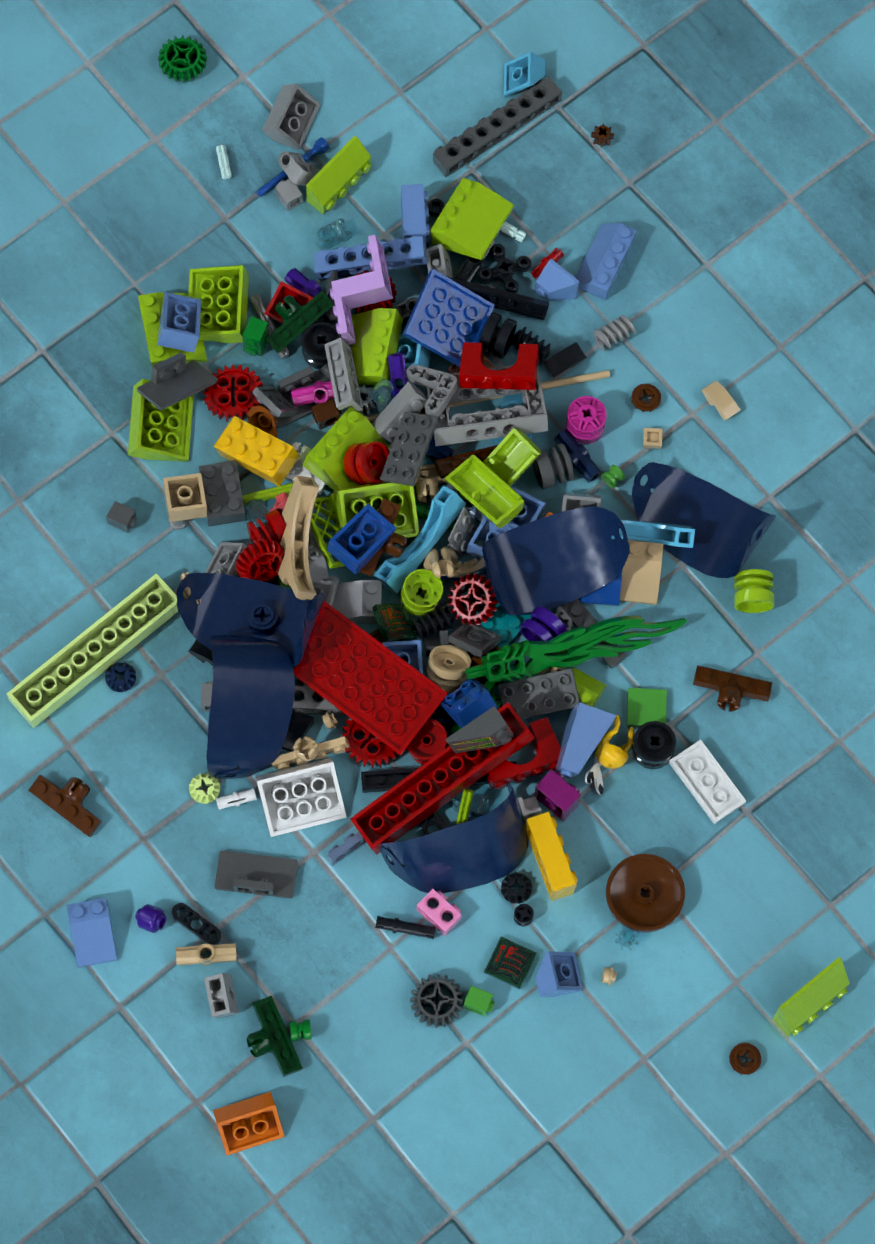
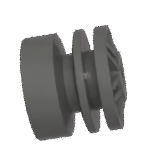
[532,443,574,490]

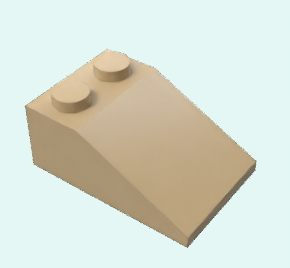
[620,540,664,605]

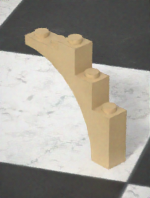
[278,475,319,600]

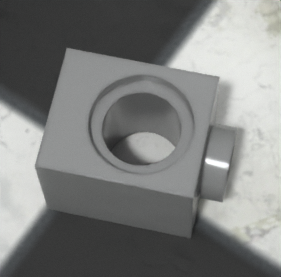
[275,179,303,212]

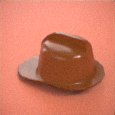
[247,405,278,438]

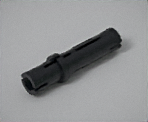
[375,916,436,939]

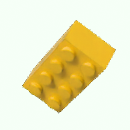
[213,416,300,487]
[525,812,578,901]

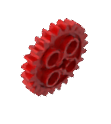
[203,364,263,422]
[342,719,397,768]

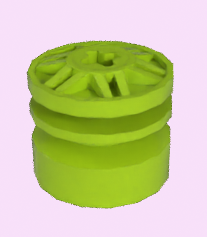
[400,569,443,616]
[734,569,775,613]

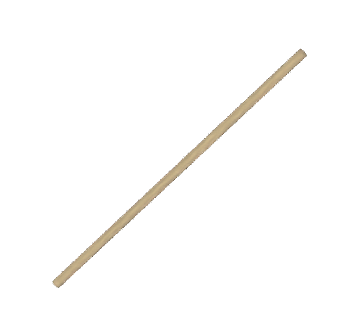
[335,370,610,423]

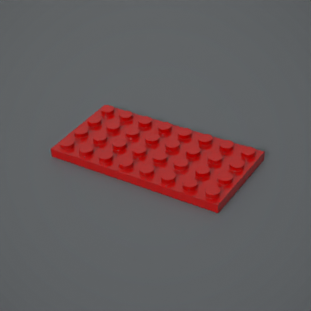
[293,601,448,756]

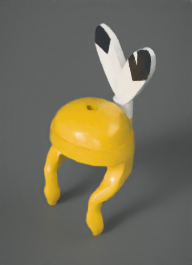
[585,715,635,795]

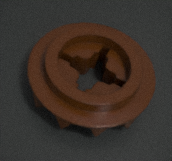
[631,384,661,412]
[729,1043,761,1075]

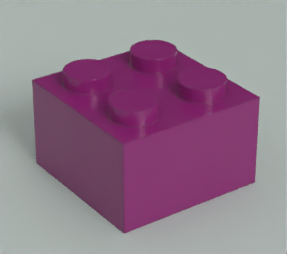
[534,770,581,822]

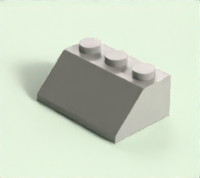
[262,83,321,150]
[205,542,248,577]

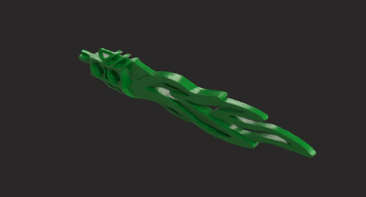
[465,616,687,683]

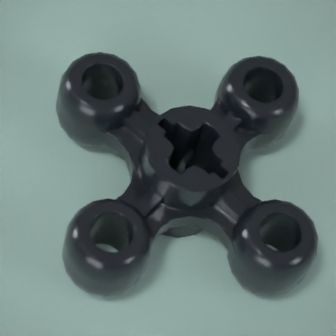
[478,244,531,294]

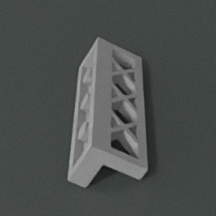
[324,338,363,412]

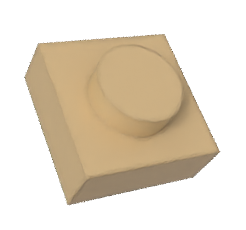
[643,428,663,449]

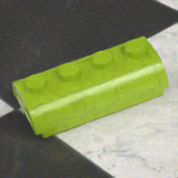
[483,428,541,487]
[445,455,524,528]

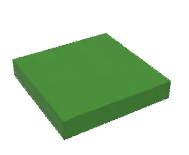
[627,688,667,727]

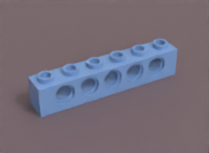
[314,235,428,280]

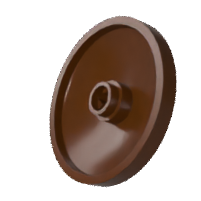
[606,854,685,933]

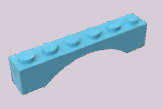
[374,486,466,593]
[611,519,695,548]

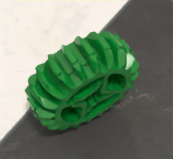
[158,35,207,83]

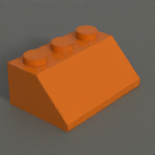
[213,1092,285,1156]

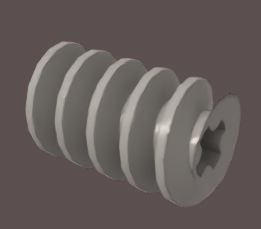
[594,315,636,352]

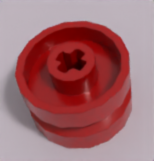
[344,441,390,484]
[407,719,449,765]

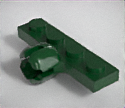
[266,291,334,353]
[247,996,303,1077]

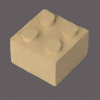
[163,473,207,522]

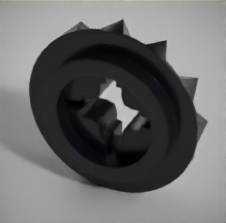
[501,872,532,904]

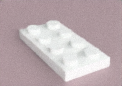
[669,740,747,824]

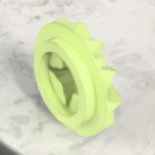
[189,773,220,804]

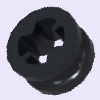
[428,199,445,218]

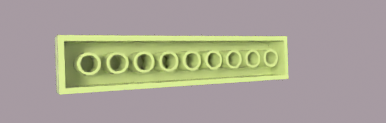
[6,573,178,728]

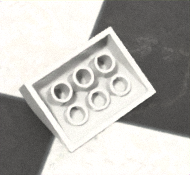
[255,757,347,837]

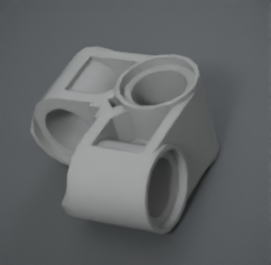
[278,151,319,186]

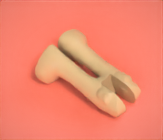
[422,547,458,578]

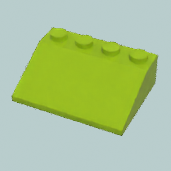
[430,178,514,260]
[188,265,249,343]
[138,292,208,366]
[345,308,403,386]
[128,379,194,462]
[302,406,389,490]
[334,482,419,538]
[772,957,850,1037]

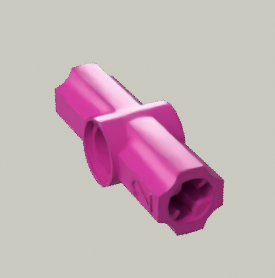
[291,381,334,406]

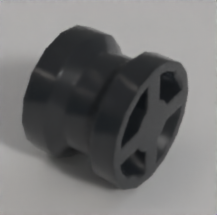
[514,904,534,927]

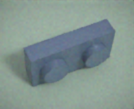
[327,832,364,866]

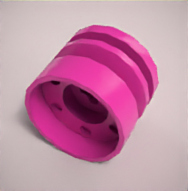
[566,396,607,444]

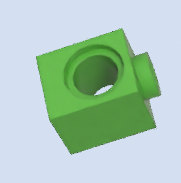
[463,986,495,1017]

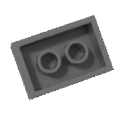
[199,460,246,527]

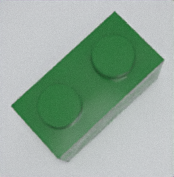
[242,316,269,356]

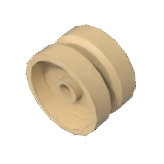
[425,645,471,693]

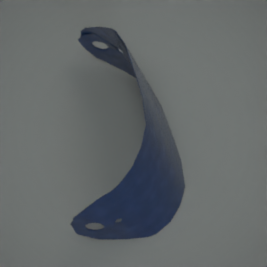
[632,462,776,578]
[482,506,630,616]
[176,573,326,667]
[206,634,295,779]
[380,780,529,893]

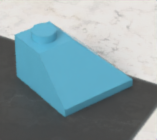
[504,52,545,97]

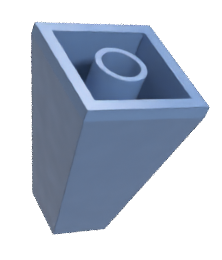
[556,702,616,778]

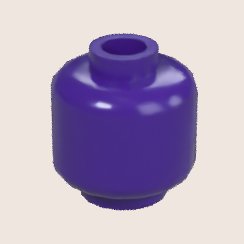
[135,904,166,933]

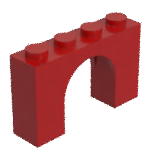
[459,342,539,390]
[485,717,561,790]

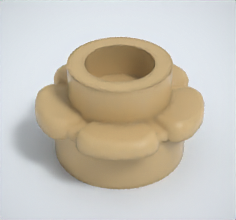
[322,711,338,730]
[602,966,617,986]

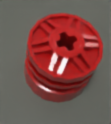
[246,509,287,545]

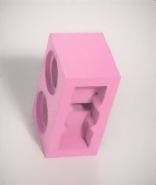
[416,889,462,936]

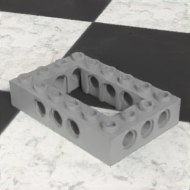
[426,365,548,446]

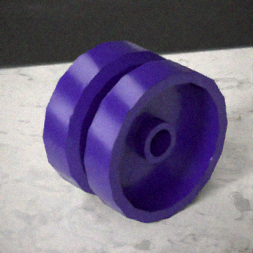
[519,606,568,654]

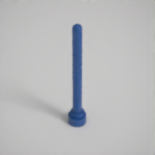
[257,137,330,196]

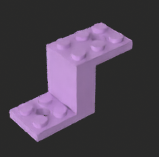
[330,235,393,345]

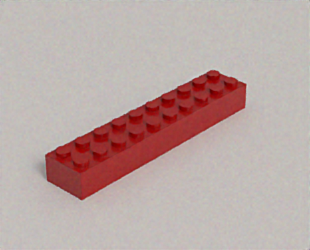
[350,702,535,855]

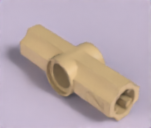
[176,943,237,965]

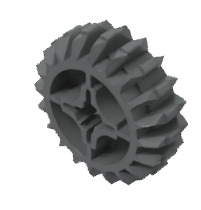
[410,974,464,1028]

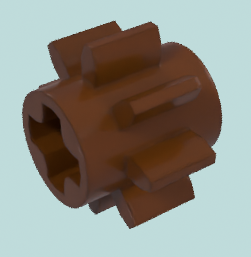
[591,124,614,148]

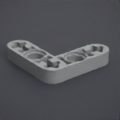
[406,365,458,417]

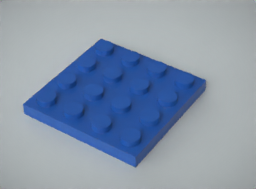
[403,269,495,367]

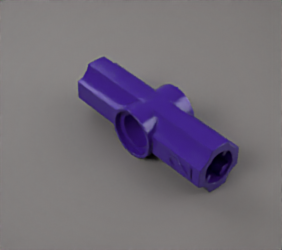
[284,268,330,315]
[388,353,408,398]

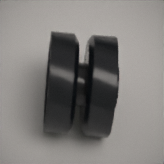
[479,312,517,359]
[301,322,342,369]
[632,721,676,770]

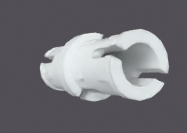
[216,788,257,810]

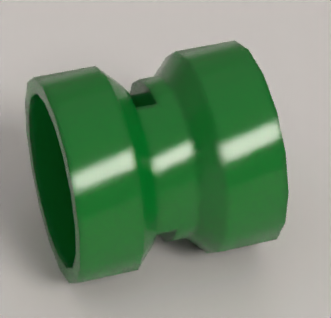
[290,1019,312,1041]

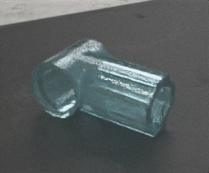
[370,379,394,415]

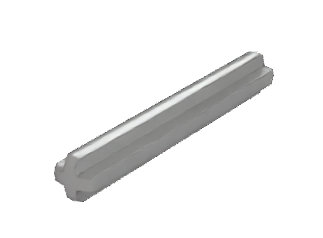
[250,294,290,359]

